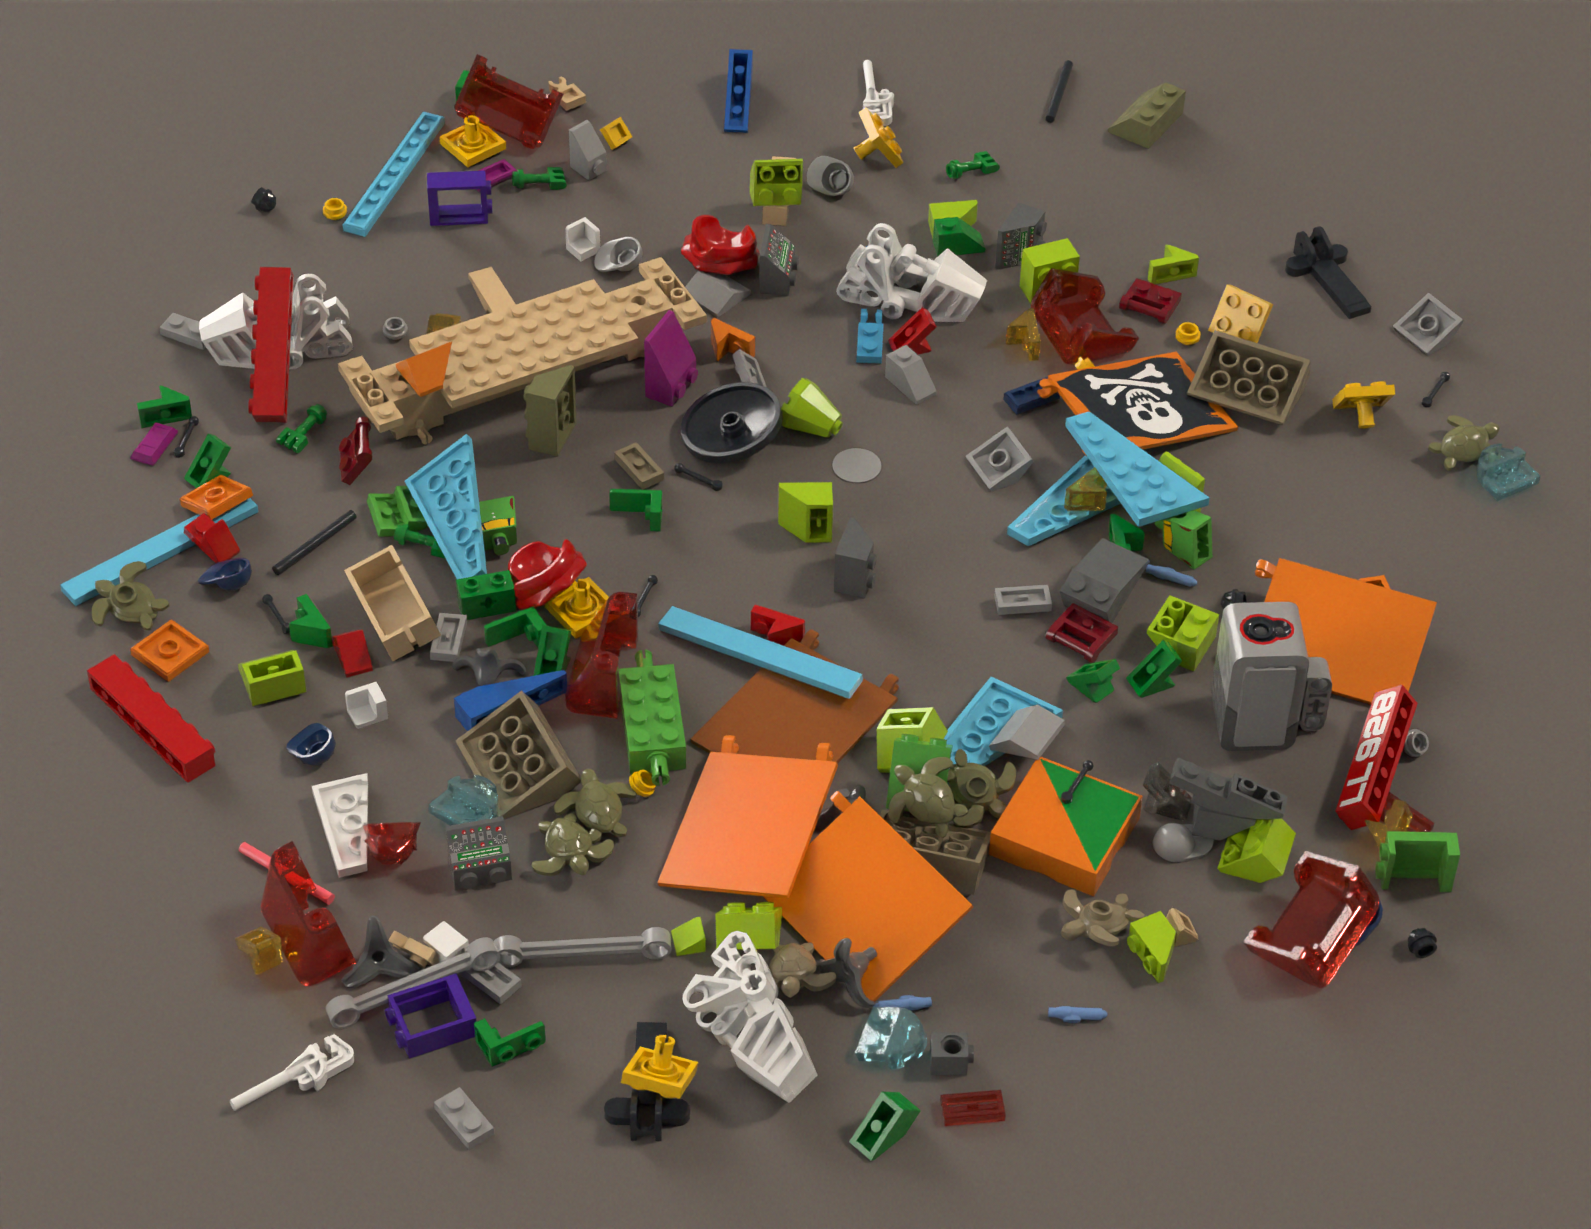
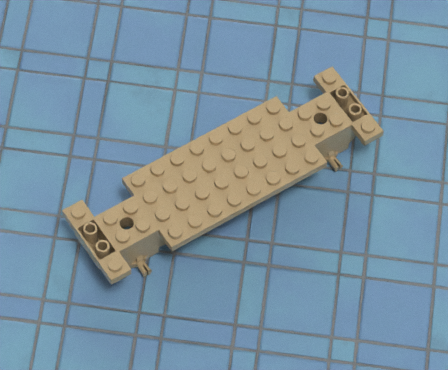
[338,257,707,444]

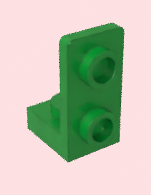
[609,489,663,531]
[484,607,546,647]
[474,1018,546,1067]

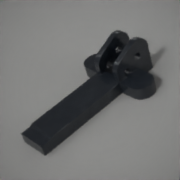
[1285,226,1372,319]
[604,1022,690,1141]

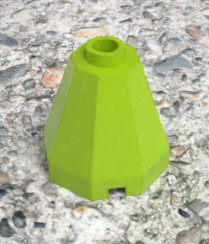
[781,378,843,437]

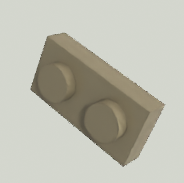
[614,442,664,490]

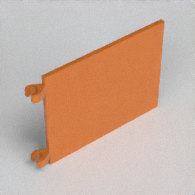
[1255,558,1437,705]
[657,735,838,899]
[763,791,973,1001]

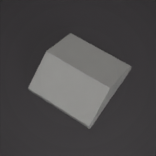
[685,271,751,318]
[1393,293,1464,356]
[966,426,1034,492]
[989,704,1065,760]

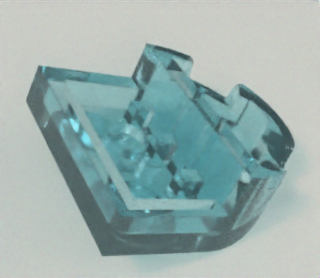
[1477,443,1541,501]
[429,775,498,826]
[855,1007,927,1069]

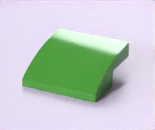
[367,486,429,537]

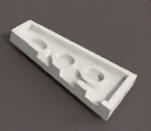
[312,773,368,878]

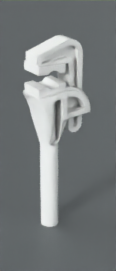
[863,60,894,126]
[230,1034,354,1111]

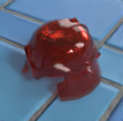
[362,822,421,865]

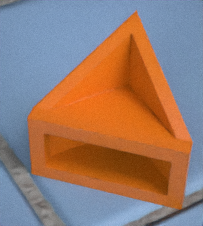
[396,341,452,397]

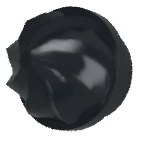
[251,187,276,212]
[1220,589,1247,610]
[1408,928,1437,958]

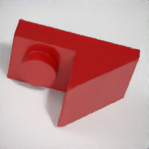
[888,307,937,355]
[184,513,240,563]
[751,604,805,646]

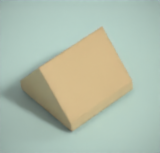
[1166,908,1199,947]

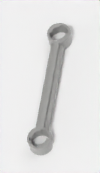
[494,927,671,968]
[326,937,500,1029]

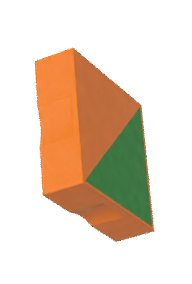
[989,757,1143,897]

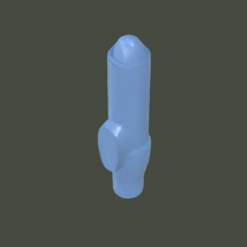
[1146,564,1197,587]
[873,995,932,1013]
[1048,1006,1108,1023]

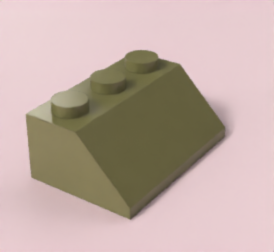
[1108,82,1186,149]
[523,365,577,457]

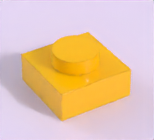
[600,117,633,150]

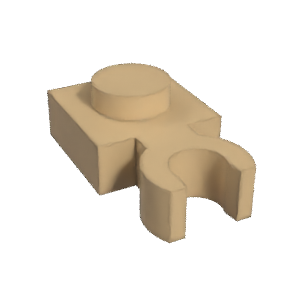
[549,77,586,111]
[388,931,439,968]

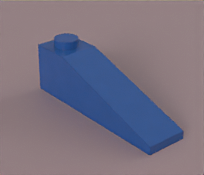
[724,49,753,133]
[454,670,568,731]

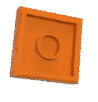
[179,475,253,519]
[130,619,209,682]

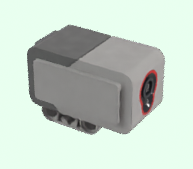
[1211,602,1332,751]

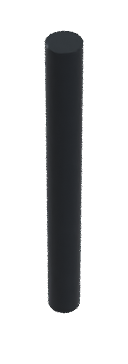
[1045,60,1073,123]
[272,510,357,575]

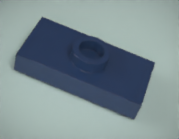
[1003,377,1060,415]

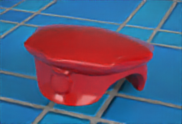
[681,215,760,275]
[508,539,587,610]

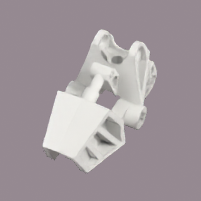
[836,223,987,322]
[199,274,353,370]
[682,931,818,1103]

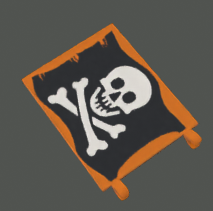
[1037,351,1238,456]

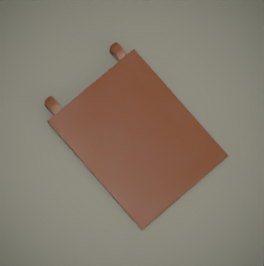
[690,629,899,764]

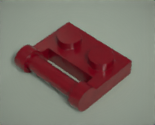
[1119,278,1182,324]
[339,417,372,485]
[1045,603,1118,663]

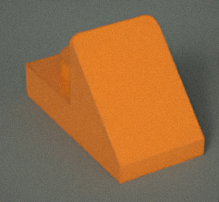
[711,318,755,361]

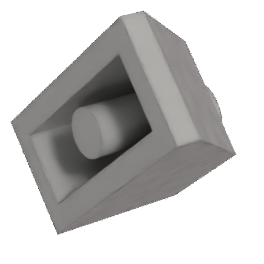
[569,120,607,180]
[885,345,937,405]

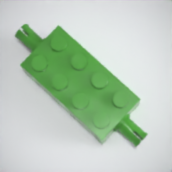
[618,650,686,786]

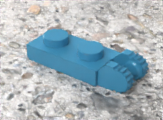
[856,309,883,364]

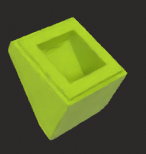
[671,917,706,956]

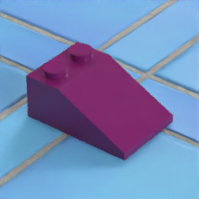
[644,310,698,407]

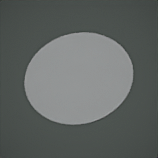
[832,448,881,483]

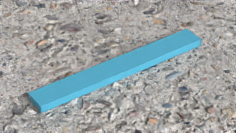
[343,112,445,237]
[60,498,258,606]
[658,606,863,699]

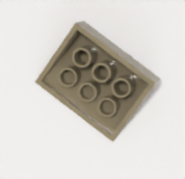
[1187,330,1310,426]
[455,690,581,819]
[879,809,991,896]

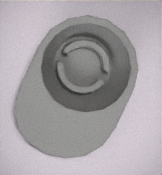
[807,156,854,196]
[594,237,643,272]
[1152,823,1214,862]

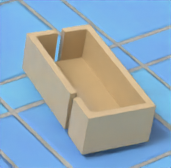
[344,545,441,661]

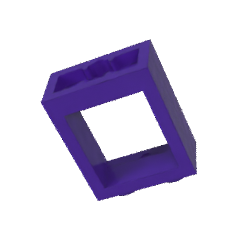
[427,171,493,226]
[385,973,477,1059]

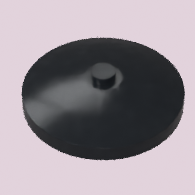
[681,382,783,463]

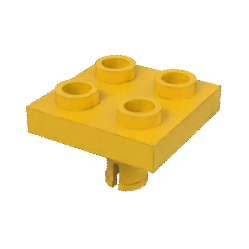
[854,107,903,168]
[440,115,506,167]
[1208,284,1273,343]
[1332,381,1395,429]
[545,577,620,639]
[621,1035,698,1099]

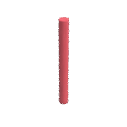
[239,842,335,905]

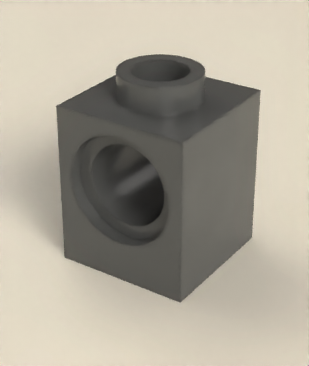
[930,1032,974,1075]

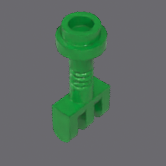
[946,151,1000,179]
[512,167,567,190]
[276,404,327,453]
[394,524,446,559]

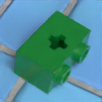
[456,570,516,620]

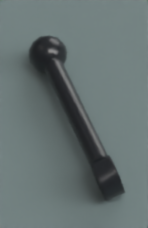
[1422,372,1450,407]
[174,416,199,458]
[674,463,722,491]
[630,575,658,618]
[262,594,290,634]
[1061,760,1094,804]

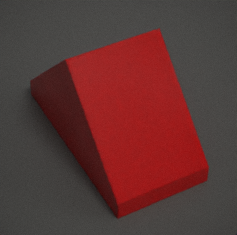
[332,629,373,678]

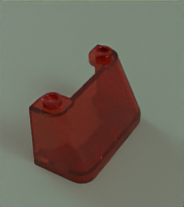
[454,54,564,149]
[1031,268,1139,365]
[565,592,638,719]
[260,841,356,986]
[1244,851,1379,988]

